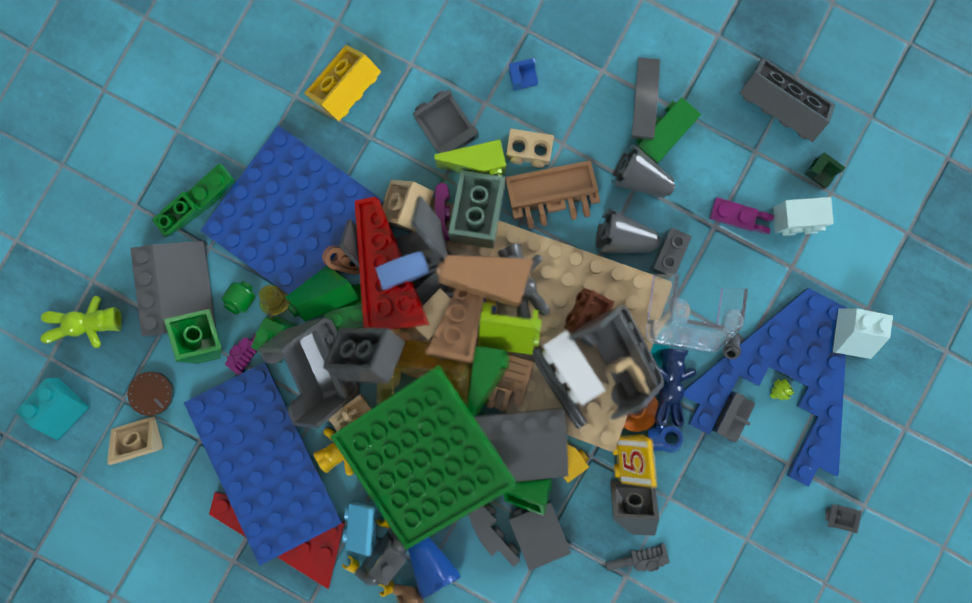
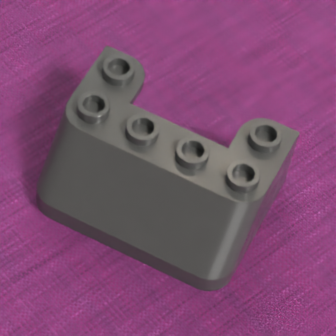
[258,318,359,429]

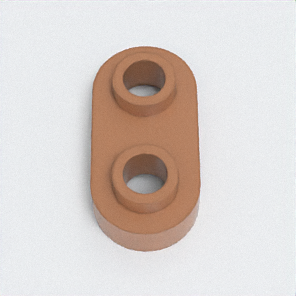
[322,245,360,275]

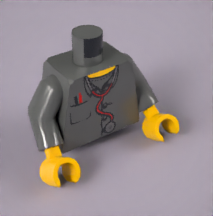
[342,519,406,586]

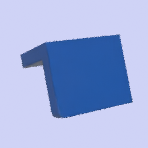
[508,58,538,91]

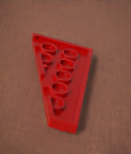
[355,197,430,330]
[209,491,345,589]

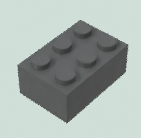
[323,328,405,383]

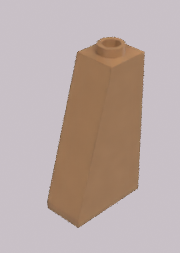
[436,255,533,308]

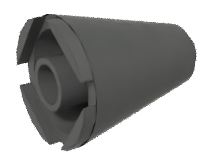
[611,144,675,198]
[596,209,660,253]

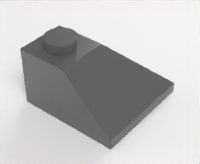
[610,480,659,536]

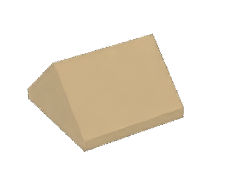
[107,416,164,465]

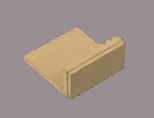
[607,356,650,394]

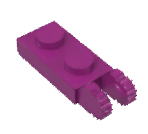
[435,182,450,247]
[709,197,775,234]

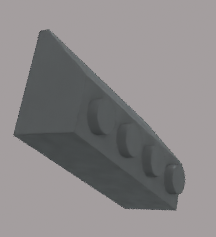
[739,57,835,142]

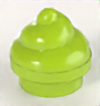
[770,378,794,400]

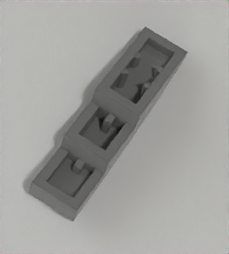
[631,57,660,140]

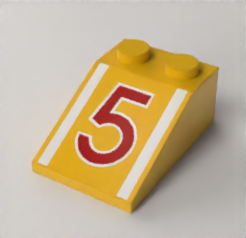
[612,434,657,487]

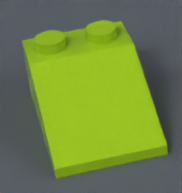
[434,139,506,176]

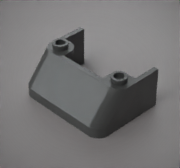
[339,196,448,274]
[569,305,664,420]

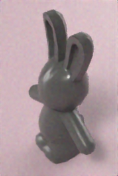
[498,243,550,319]

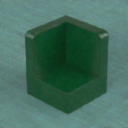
[805,152,845,188]

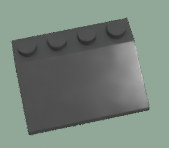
[130,241,216,337]
[473,408,568,481]

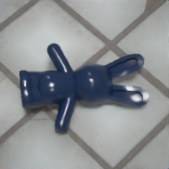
[655,349,696,427]

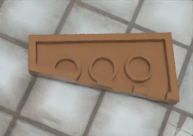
[426,289,484,363]

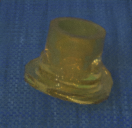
[259,285,289,315]

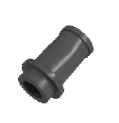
[723,332,741,359]

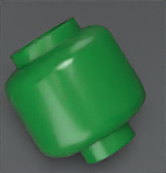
[222,281,256,315]

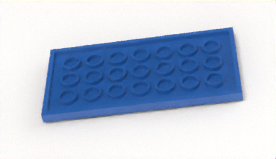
[184,362,343,566]

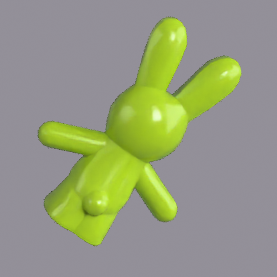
[40,296,122,348]

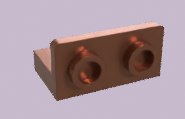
[564,288,614,332]

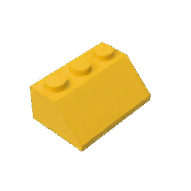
[304,45,381,121]

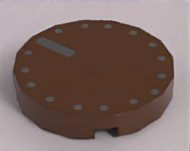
[127,372,173,416]

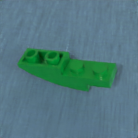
[152,164,236,237]

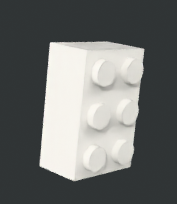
[542,330,605,405]

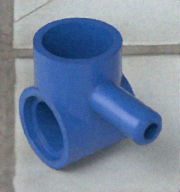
[648,422,683,453]

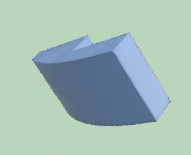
[376,251,430,290]

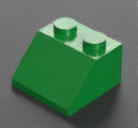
[324,284,364,333]

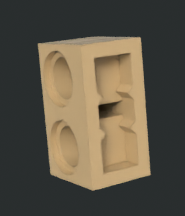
[506,128,554,168]

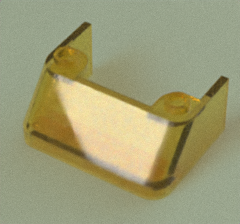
[377,339,475,407]

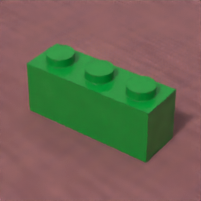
[636,97,701,164]

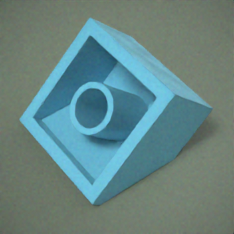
[343,500,378,556]

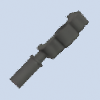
[605,542,670,572]

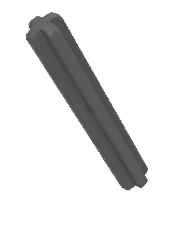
[530,348,587,429]

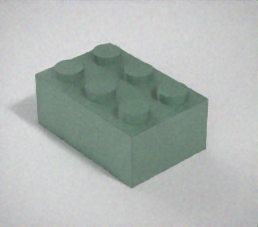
[449,170,505,249]

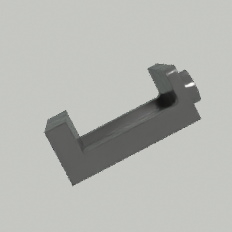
[413,90,479,154]
[508,500,571,571]

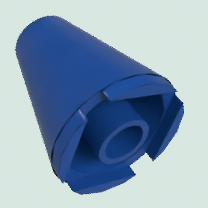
[408,537,461,599]

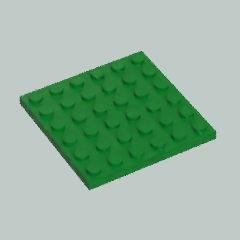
[330,365,517,550]

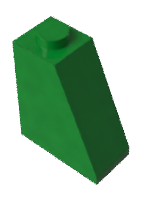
[285,266,358,321]

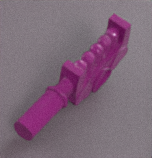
[225,329,259,375]

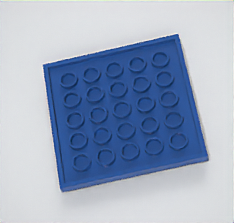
[200,125,384,294]

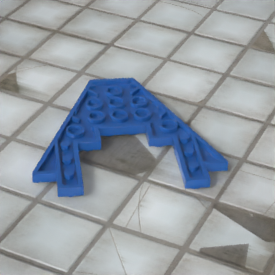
[684,288,846,487]

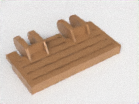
[505,160,600,229]
[439,343,534,413]

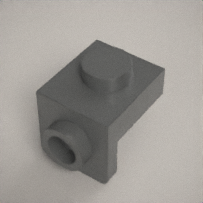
[825,504,862,533]

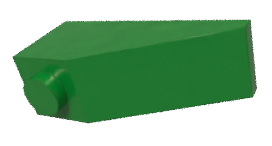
[467,346,510,416]

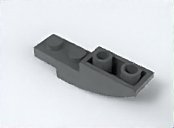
[468,503,520,567]

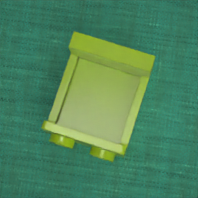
[478,302,542,355]

